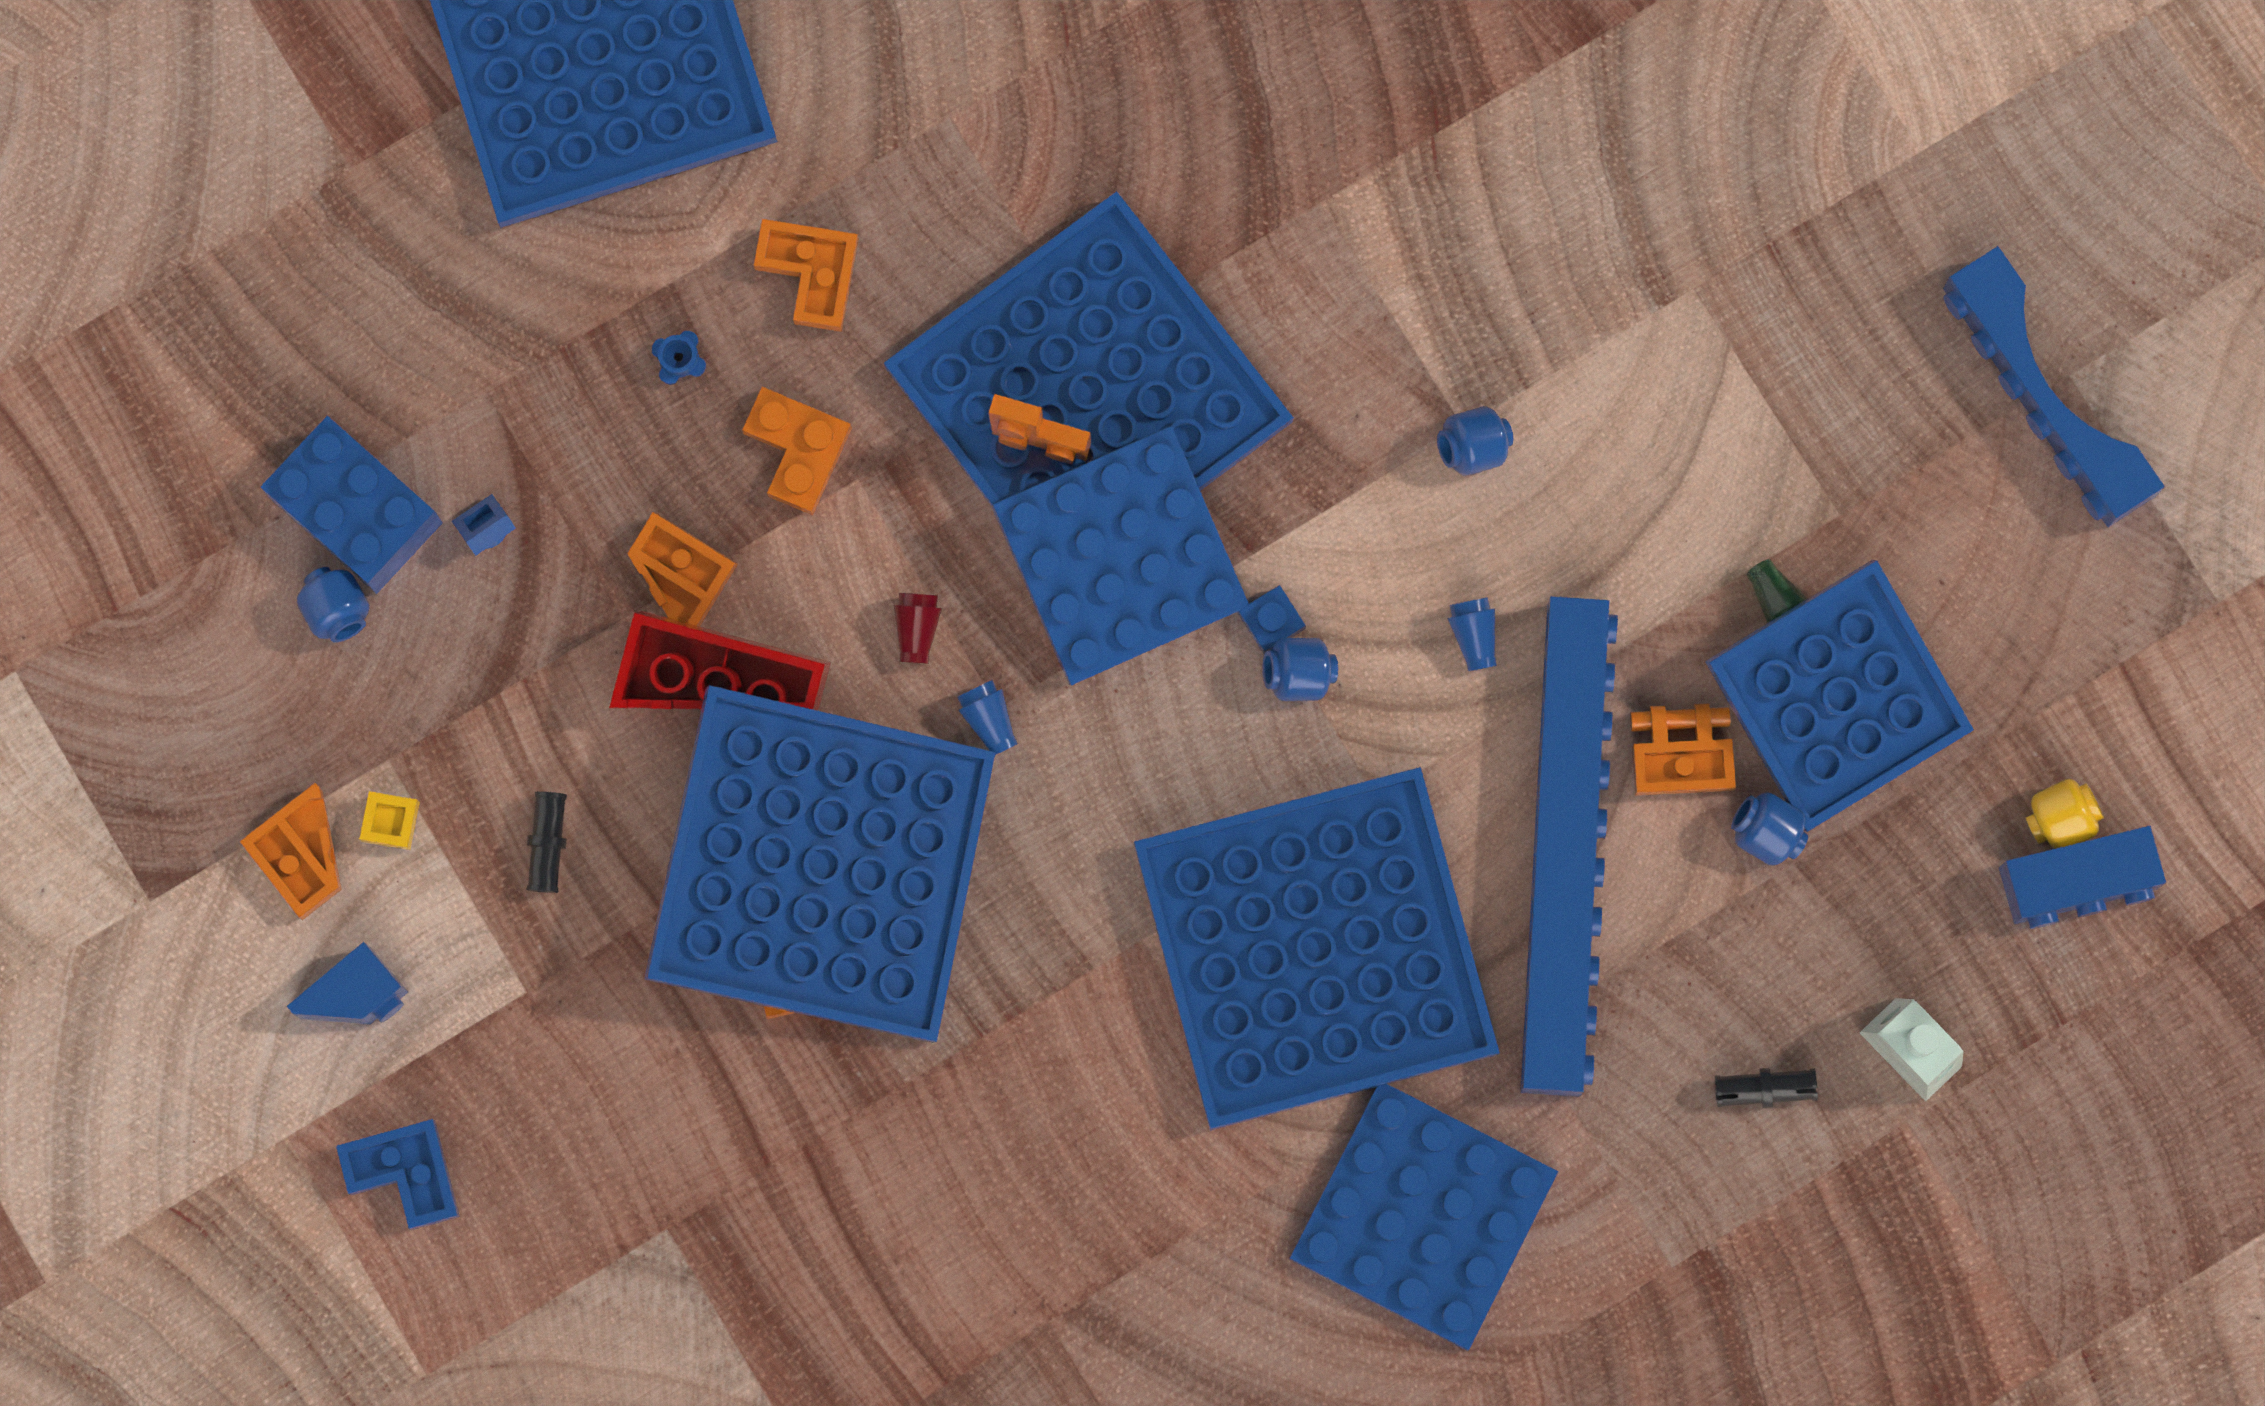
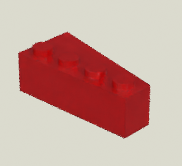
[609,611,831,710]

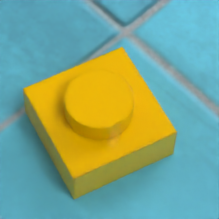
[359,791,420,850]

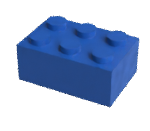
[260,415,443,594]

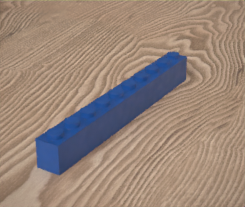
[1520,596,1618,1097]

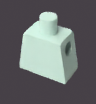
[1860,998,1964,1101]

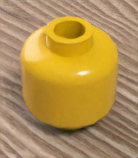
[2026,778,2104,849]

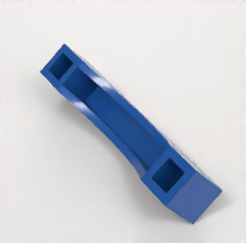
[1943,246,2165,528]

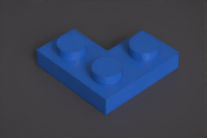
[336,1119,460,1230]

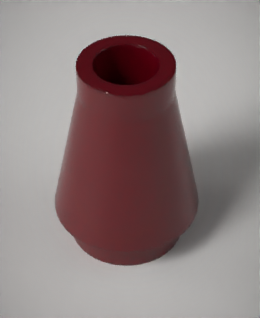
[893,593,942,664]

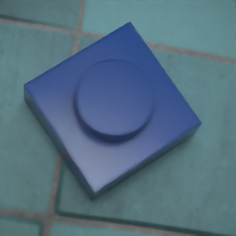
[452,494,516,556]
[1238,585,1306,654]

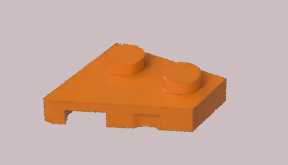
[627,512,738,626]
[240,783,342,921]

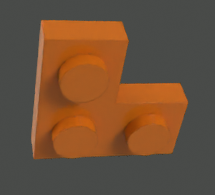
[754,219,859,332]
[742,387,852,515]
[989,394,1091,464]

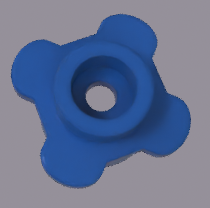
[652,331,706,385]

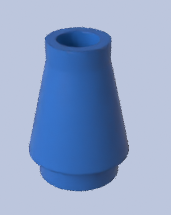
[1447,597,1497,671]
[957,680,1018,755]

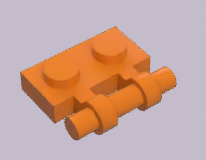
[1630,703,1736,796]

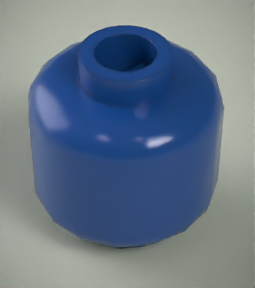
[1437,406,1514,476]
[297,567,370,643]
[1262,638,1338,701]
[1731,792,1808,866]

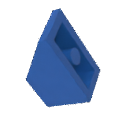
[287,942,408,1024]

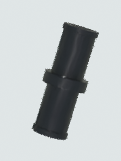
[526,791,567,893]
[1715,1068,1818,1108]

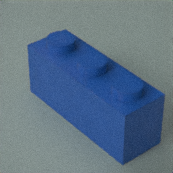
[1999,826,2166,929]

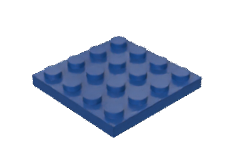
[991,426,1249,685]
[1705,560,1974,832]
[1289,1084,1559,1351]

